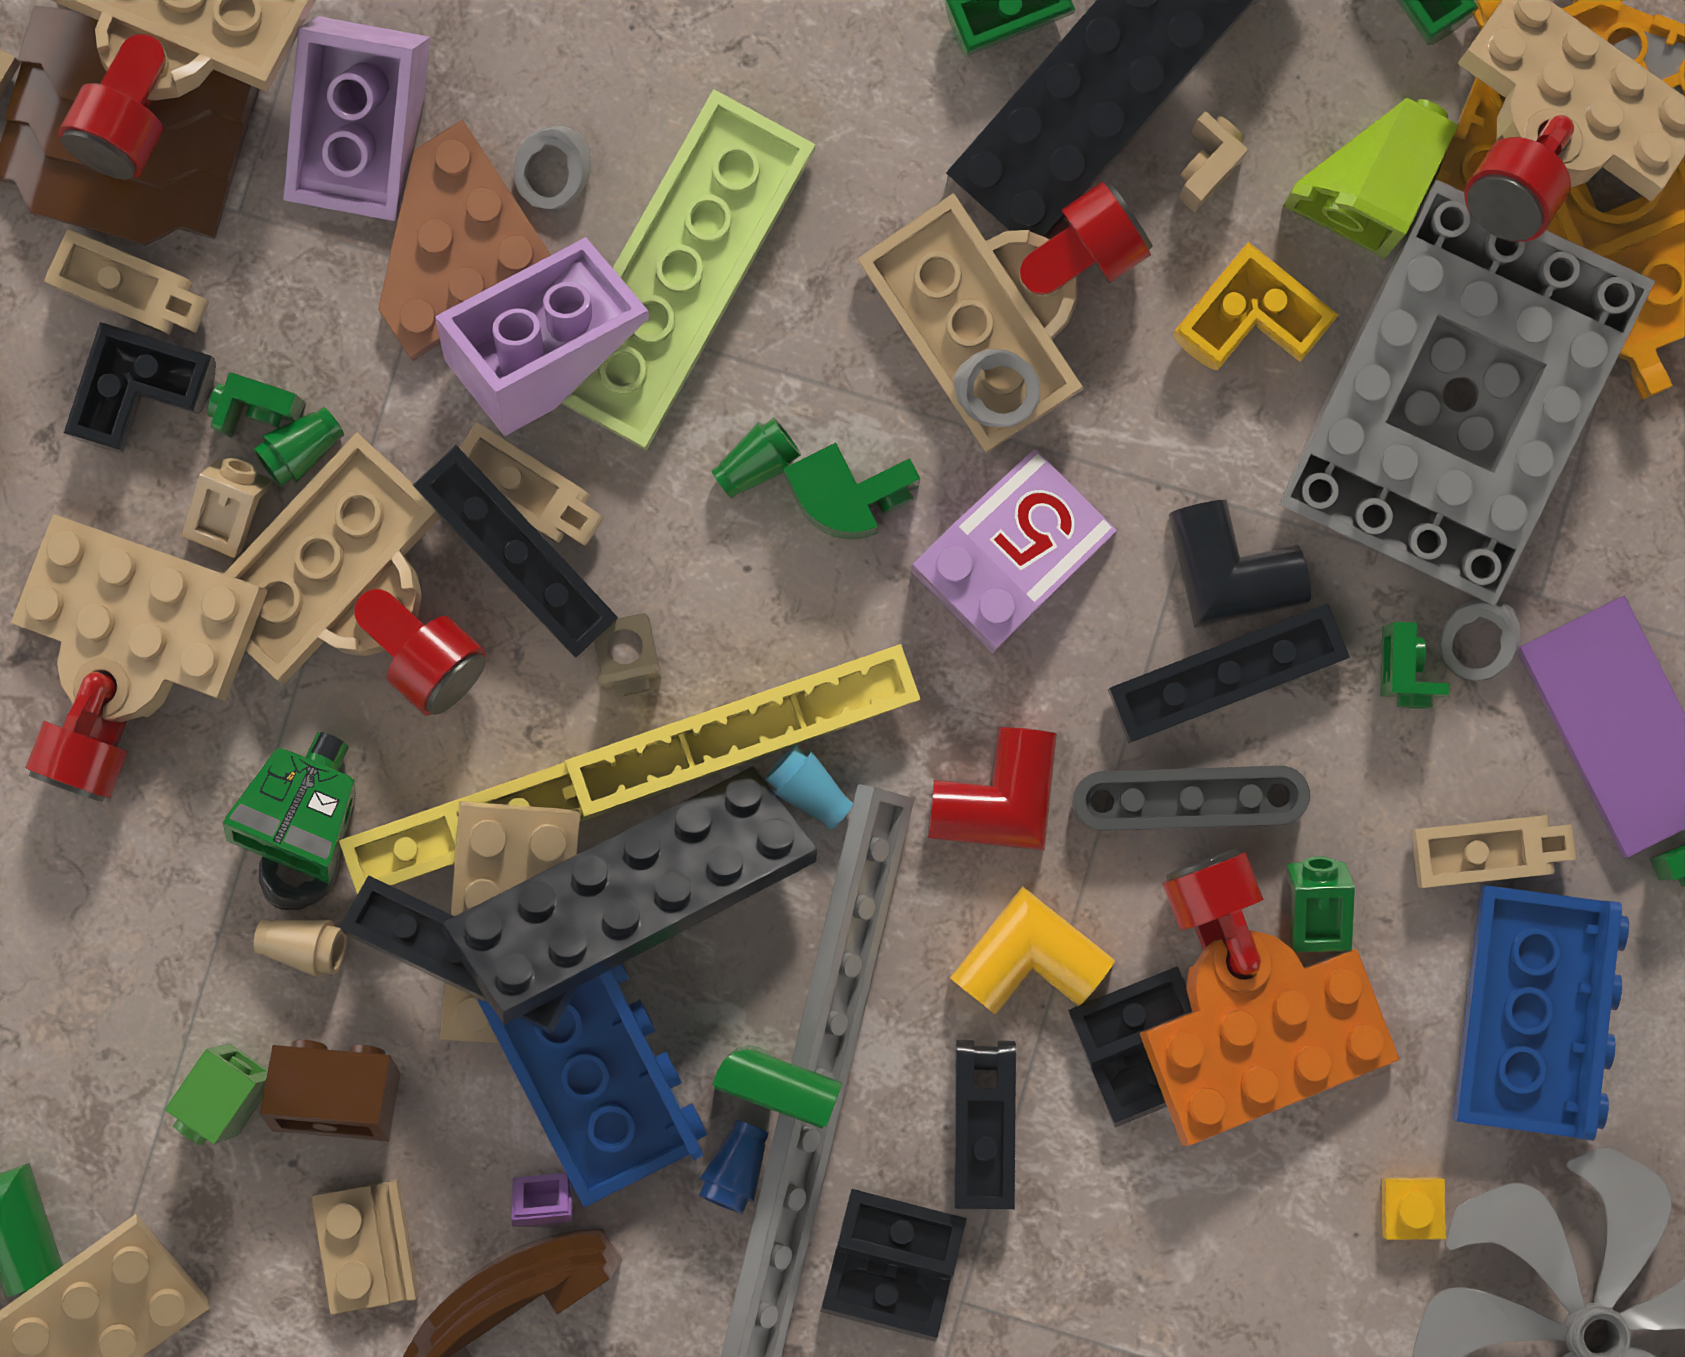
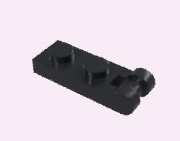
[954,1040,1016,1210]

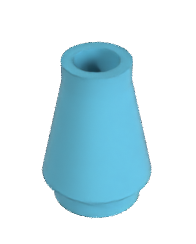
[765,745,853,830]

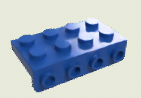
[1452,885,1629,1141]
[477,963,708,1208]

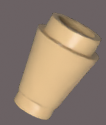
[253,919,347,978]

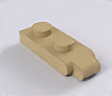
[44,228,209,335]
[459,422,604,547]
[1411,815,1577,888]

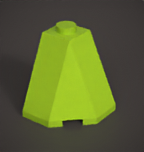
[1282,98,1459,259]

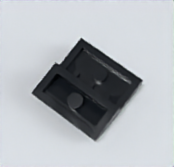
[1068,966,1192,1128]
[820,1189,967,1342]

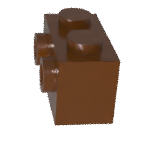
[260,1039,400,1142]

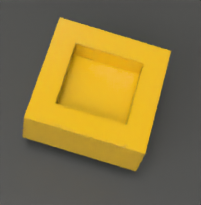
[1381,1177,1446,1240]

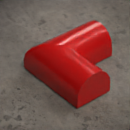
[928,727,1057,851]

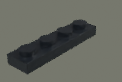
[412,445,618,658]
[1107,603,1350,744]
[339,875,577,1034]

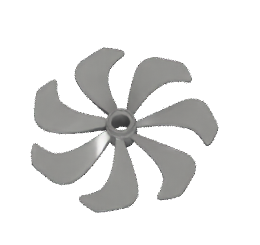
[1412,1147,1685,1357]

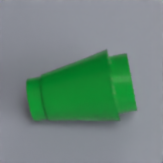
[253,407,345,487]
[711,417,801,498]

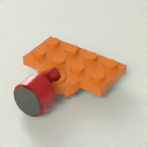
[1139,848,1400,1146]

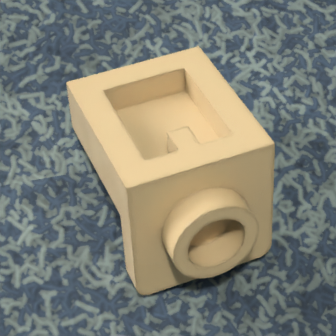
[1178,112,1249,213]
[181,458,272,558]

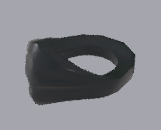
[259,856,340,910]

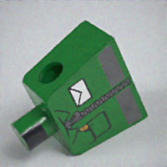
[223,732,356,885]

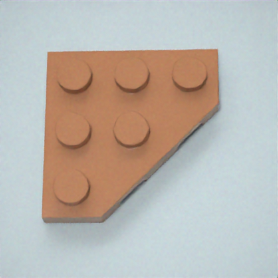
[378,119,551,361]

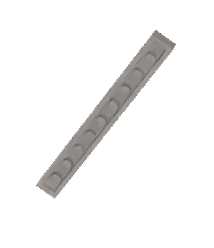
[721,784,915,1357]

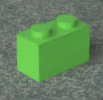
[164,1044,268,1146]

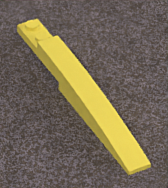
[339,644,921,894]

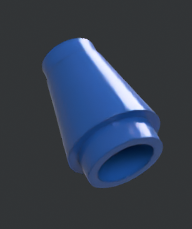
[699,1120,769,1214]

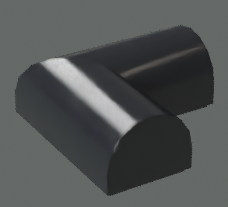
[64,322,216,453]
[1169,500,1311,628]

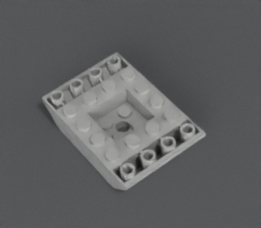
[1279,180,1655,606]

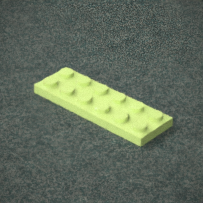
[561,89,816,451]

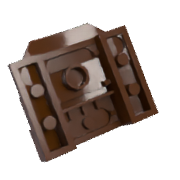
[0,5,259,246]
[403,1229,622,1357]

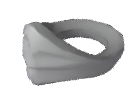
[513,125,591,211]
[953,349,1040,427]
[1439,598,1521,682]

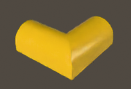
[1173,242,1339,370]
[949,886,1115,1015]

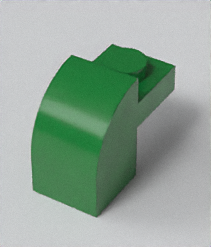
[783,442,920,539]

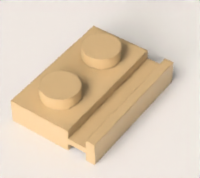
[311,1179,419,1315]

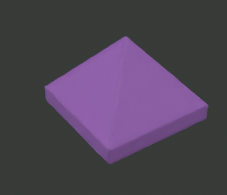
[511,1173,573,1228]

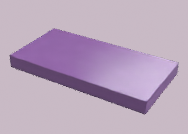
[1517,595,1685,858]

